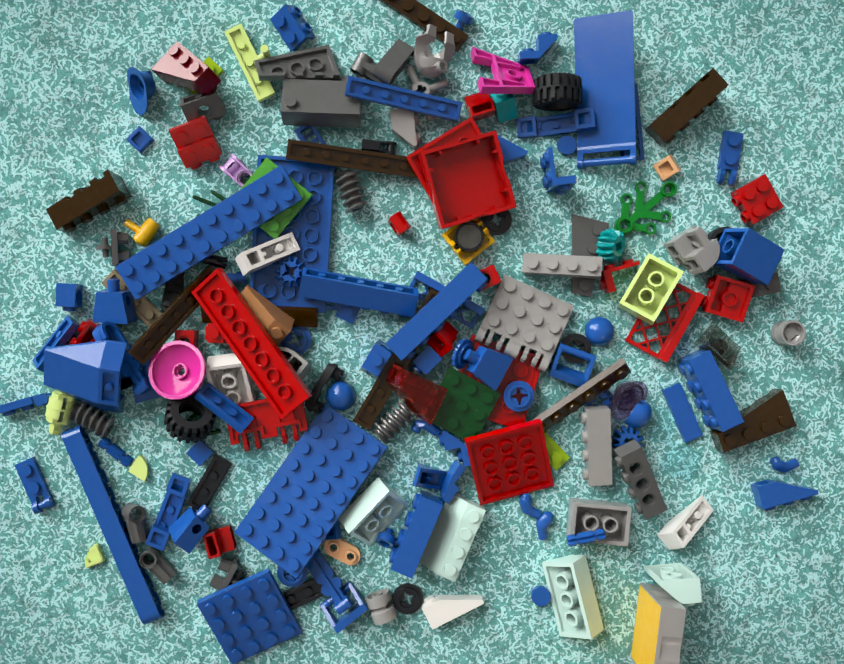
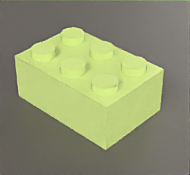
[618,253,684,325]

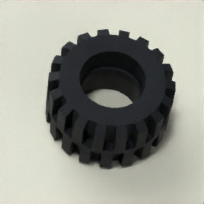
[533,72,582,111]
[164,390,217,444]

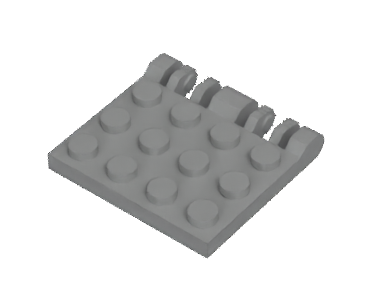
[474,275,574,372]

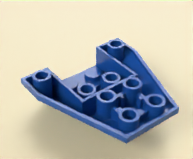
[44,340,128,413]

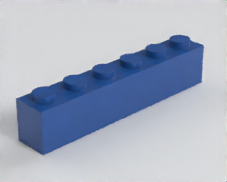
[385,262,487,361]
[298,267,419,317]

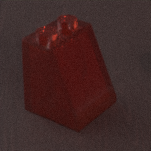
[386,364,448,425]

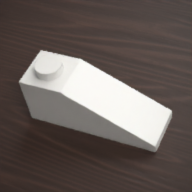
[235,232,301,276]
[657,495,714,550]
[422,595,484,630]

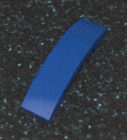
[516,107,595,138]
[145,472,192,551]

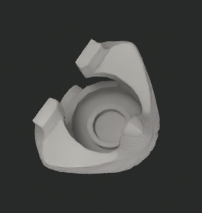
[414,24,455,78]

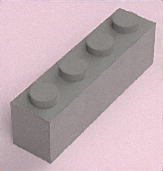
[522,253,603,279]
[580,405,612,486]

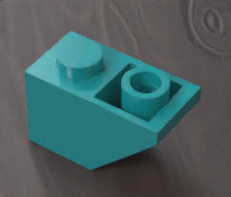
[489,94,518,123]

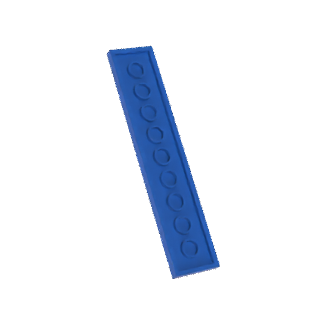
[116,165,303,300]

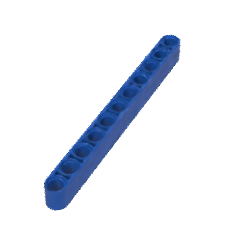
[62,424,165,625]

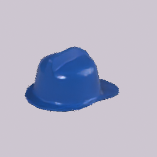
[127,67,156,115]

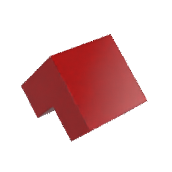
[464,93,495,121]
[203,524,237,559]

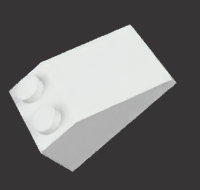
[206,353,255,404]

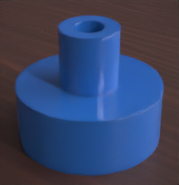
[454,9,474,30]
[376,528,396,548]

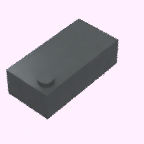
[280,79,362,128]

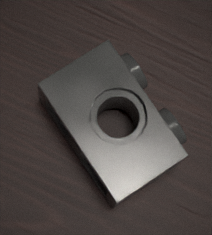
[180,86,227,122]

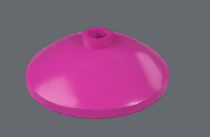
[148,341,206,400]

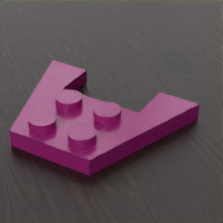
[470,47,535,94]

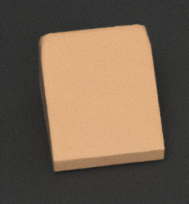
[653,154,681,181]

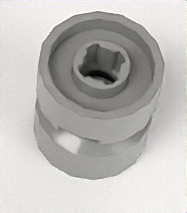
[770,321,806,346]
[365,588,398,625]

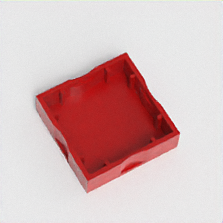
[418,130,517,230]

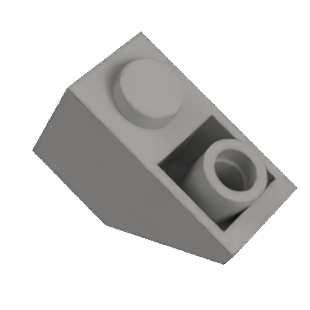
[390,109,421,150]

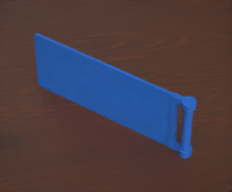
[574,10,637,170]

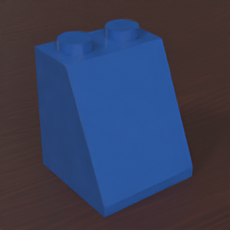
[713,228,785,285]

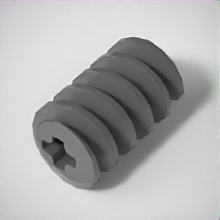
[334,170,367,213]
[373,401,414,444]
[69,402,115,439]

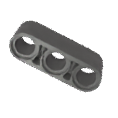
[372,39,414,85]

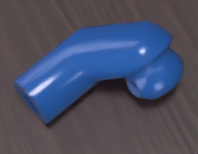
[411,420,441,436]
[770,456,800,473]
[519,493,541,520]
[536,511,554,540]

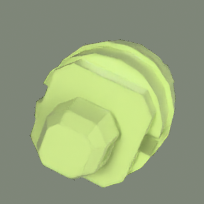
[45,391,76,435]

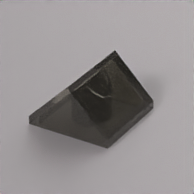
[693,322,741,370]

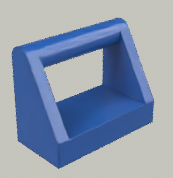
[549,343,596,387]
[320,581,368,634]

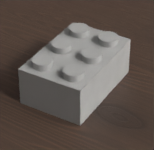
[566,498,632,546]

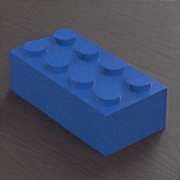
[677,350,744,432]
[389,490,443,578]

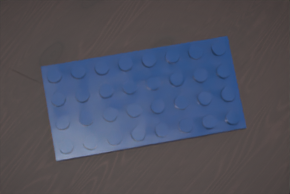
[250,155,335,313]
[235,404,388,579]

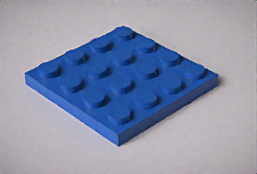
[197,568,302,664]

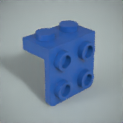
[540,147,577,195]

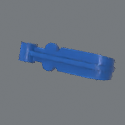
[92,321,153,396]
[306,548,354,615]

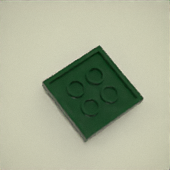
[423,367,501,439]

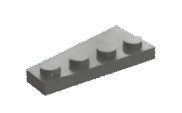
[254,45,340,81]
[571,214,609,297]

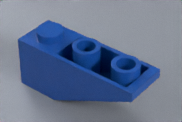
[750,479,819,511]

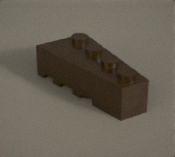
[645,68,729,146]
[46,170,132,233]
[710,388,796,452]

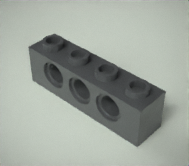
[614,439,667,520]

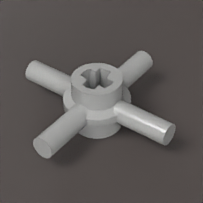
[406,65,449,121]

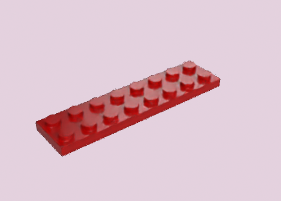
[192,268,312,419]

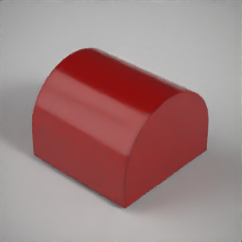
[388,211,411,236]

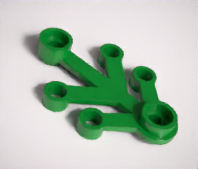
[614,181,677,235]

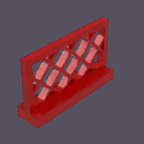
[625,283,705,364]

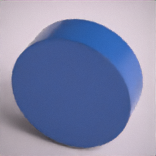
[557,135,577,156]
[531,585,551,606]

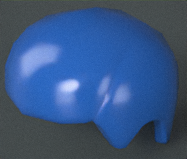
[585,316,614,347]
[325,381,357,410]
[624,400,652,428]

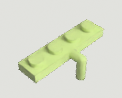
[224,24,276,103]

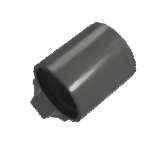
[350,52,385,84]
[122,503,148,544]
[139,547,177,584]

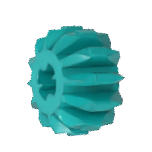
[596,229,626,262]

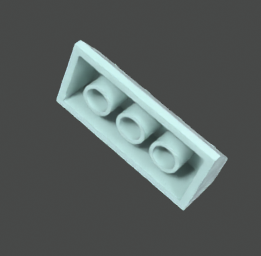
[420,494,486,582]
[542,555,604,639]

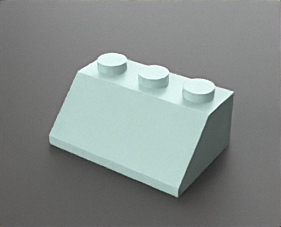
[339,477,409,546]
[644,562,702,606]

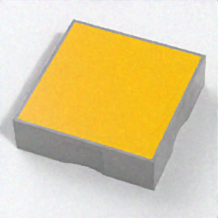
[630,583,686,664]

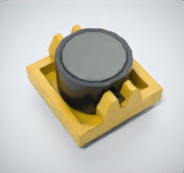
[441,219,495,265]

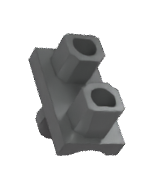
[96,229,129,266]
[210,557,243,591]

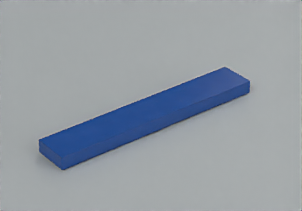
[344,75,462,122]

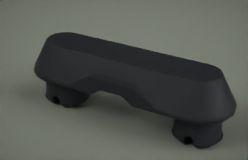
[161,272,185,312]
[304,363,344,414]

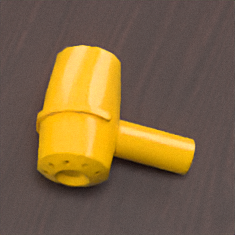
[124,218,160,247]

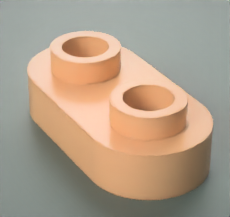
[324,538,361,565]

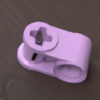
[219,154,253,187]

